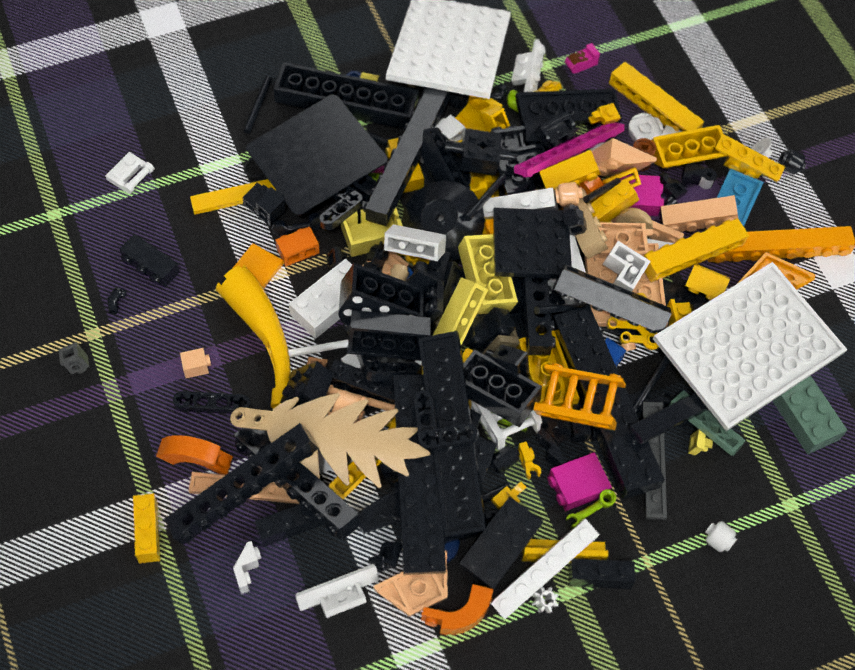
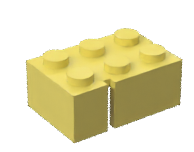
[341,208,403,257]

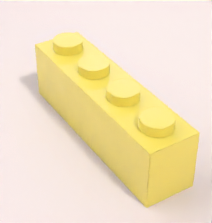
[433,278,488,345]

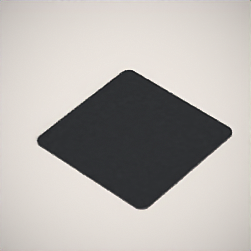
[246,95,388,215]

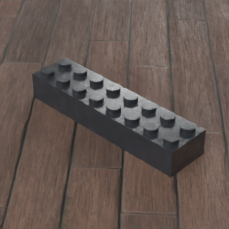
[274,62,419,129]

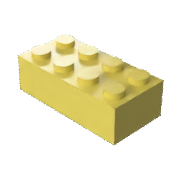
[458,234,518,315]

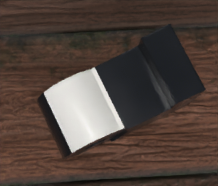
[680,163,717,189]

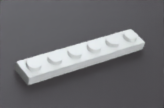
[490,519,599,619]

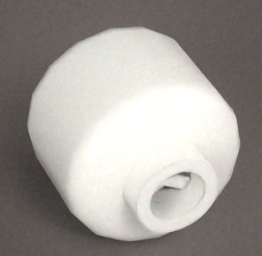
[705,521,737,552]

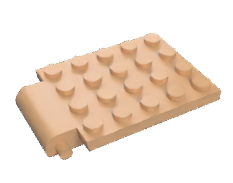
[584,222,668,327]

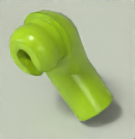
[507,90,518,112]

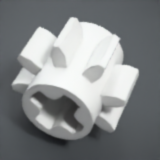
[532,587,558,613]

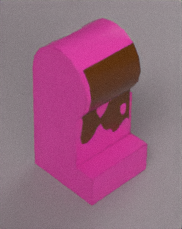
[565,43,600,73]

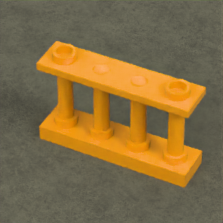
[533,363,626,430]

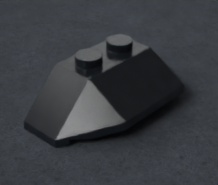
[421,127,471,189]

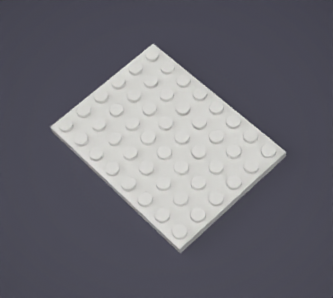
[386,0,511,99]
[653,262,847,431]

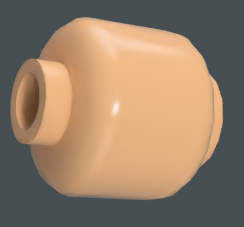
[555,182,583,207]

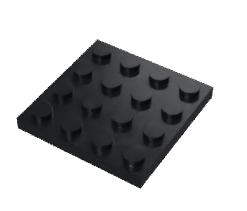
[493,208,572,278]

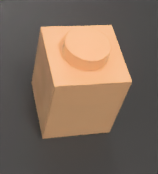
[180,348,211,378]

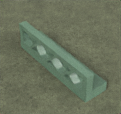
[669,390,746,456]

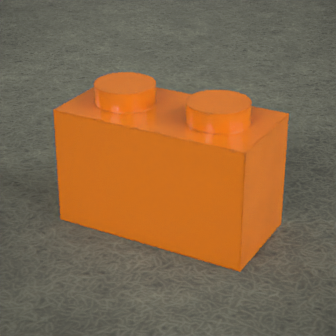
[276,226,319,267]

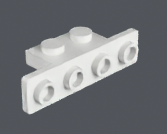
[511,39,545,92]
[295,564,379,618]

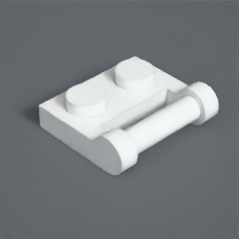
[106,152,154,194]

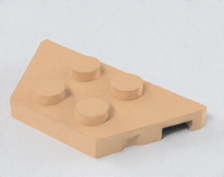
[373,551,448,617]

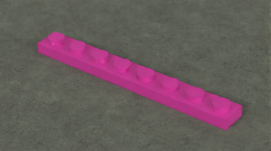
[514,122,624,178]

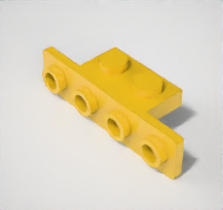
[715,134,785,182]

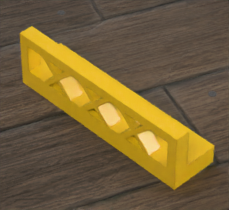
[522,539,608,563]

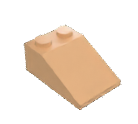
[592,138,657,176]

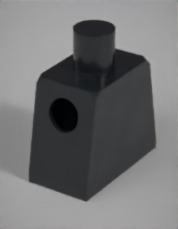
[484,344,530,378]

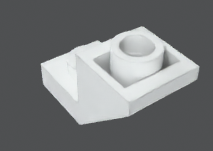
[233,541,261,594]

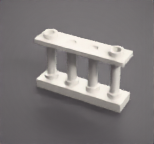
[471,401,542,450]

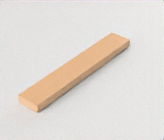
[189,472,299,504]

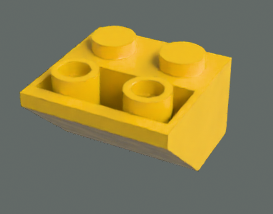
[685,263,730,300]

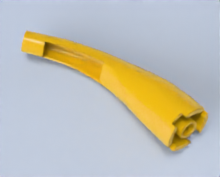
[216,265,291,409]

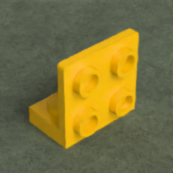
[455,95,502,132]

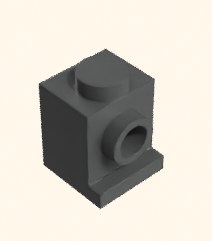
[59,342,89,374]

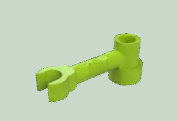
[566,489,616,528]

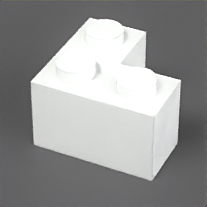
[603,241,650,292]

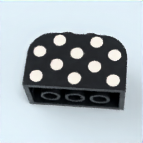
[338,263,424,326]

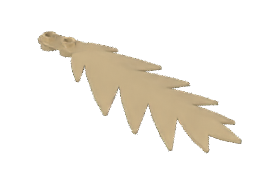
[230,393,430,488]

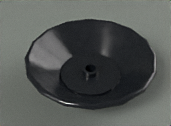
[401,181,485,262]

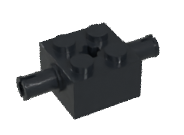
[444,128,518,176]

